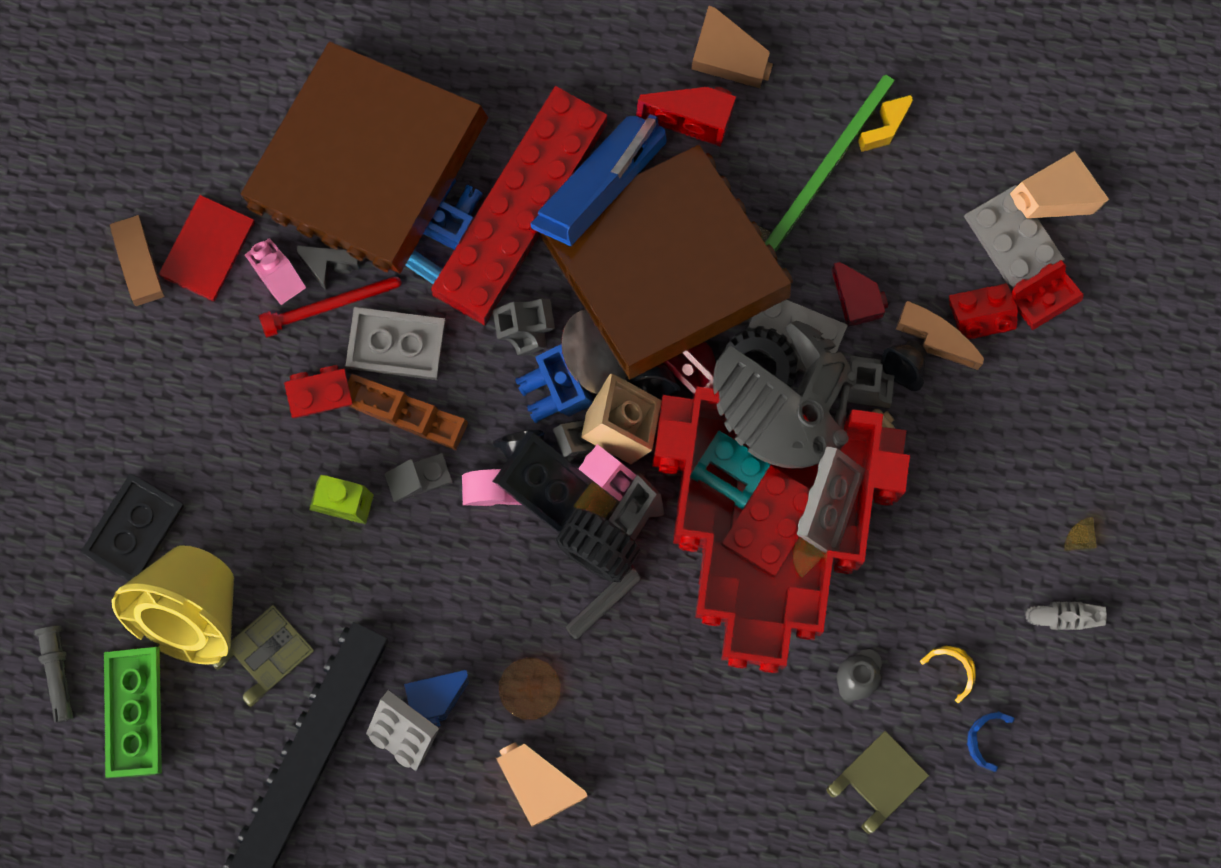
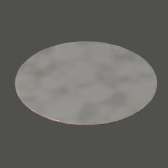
[562,310,627,394]

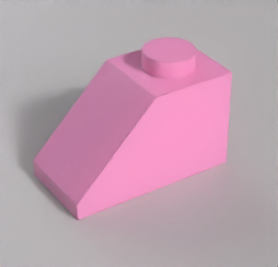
[578,445,636,501]

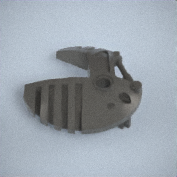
[713,321,856,468]

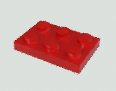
[721,465,810,578]

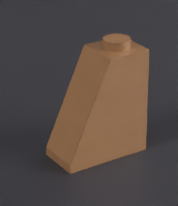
[691,6,773,88]

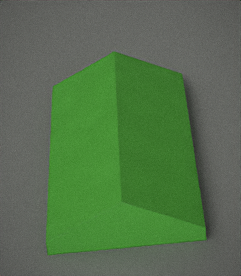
[104,647,162,778]

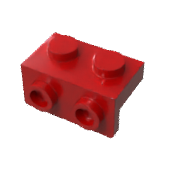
[1012,260,1083,330]
[949,283,1018,339]
[284,365,353,419]

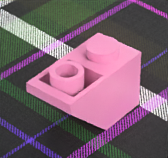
[245,238,306,305]

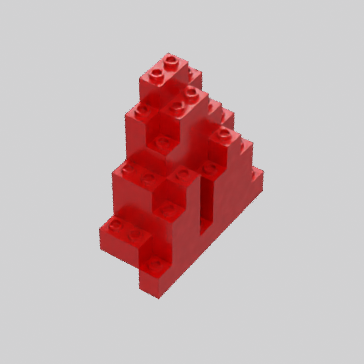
[652,386,910,673]

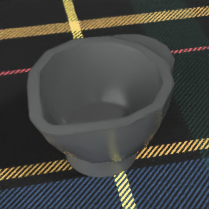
[837,649,882,701]

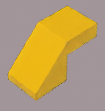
[858,95,913,152]

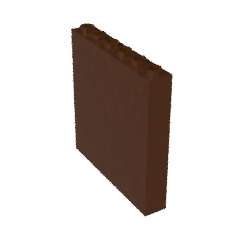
[240,41,488,274]
[541,145,793,380]

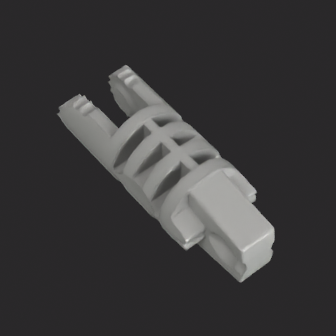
[1025,602,1107,630]

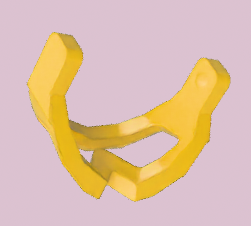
[920,646,976,703]

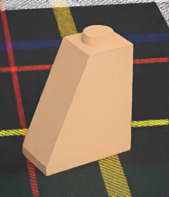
[1010,151,1109,218]
[496,742,588,827]

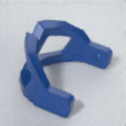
[967,711,1015,772]

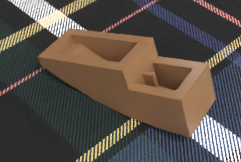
[110,215,165,306]
[896,301,984,370]

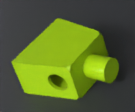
[309,475,374,524]

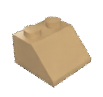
[581,373,662,464]

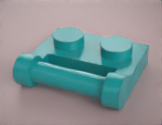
[690,431,771,510]

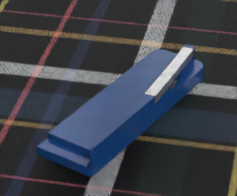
[530,114,667,246]

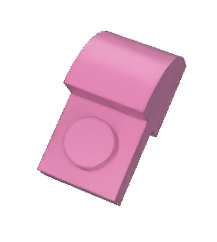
[462,469,522,506]

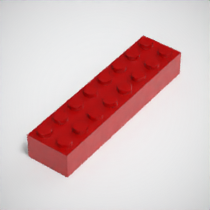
[431,86,607,326]

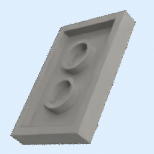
[964,185,1065,291]
[748,300,848,373]
[345,307,445,380]
[797,446,865,553]
[366,690,439,771]

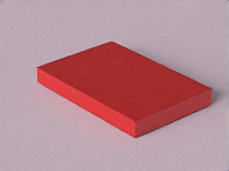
[159,195,255,302]

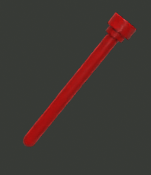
[258,276,401,338]

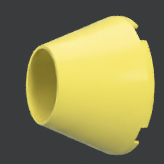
[112,545,234,664]

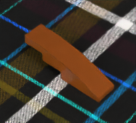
[348,374,468,450]

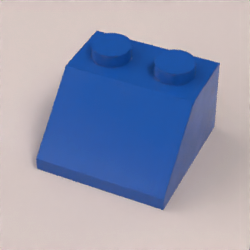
[404,670,469,727]

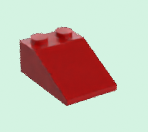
[636,87,736,147]

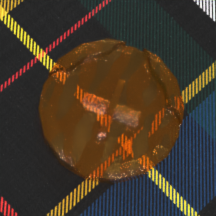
[499,658,560,720]

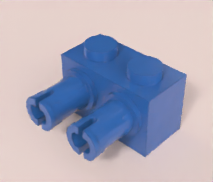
[423,178,483,250]
[515,344,594,423]

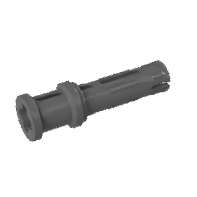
[34,626,74,723]

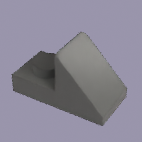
[297,246,360,291]
[553,420,595,462]
[385,453,452,503]
[609,474,664,541]

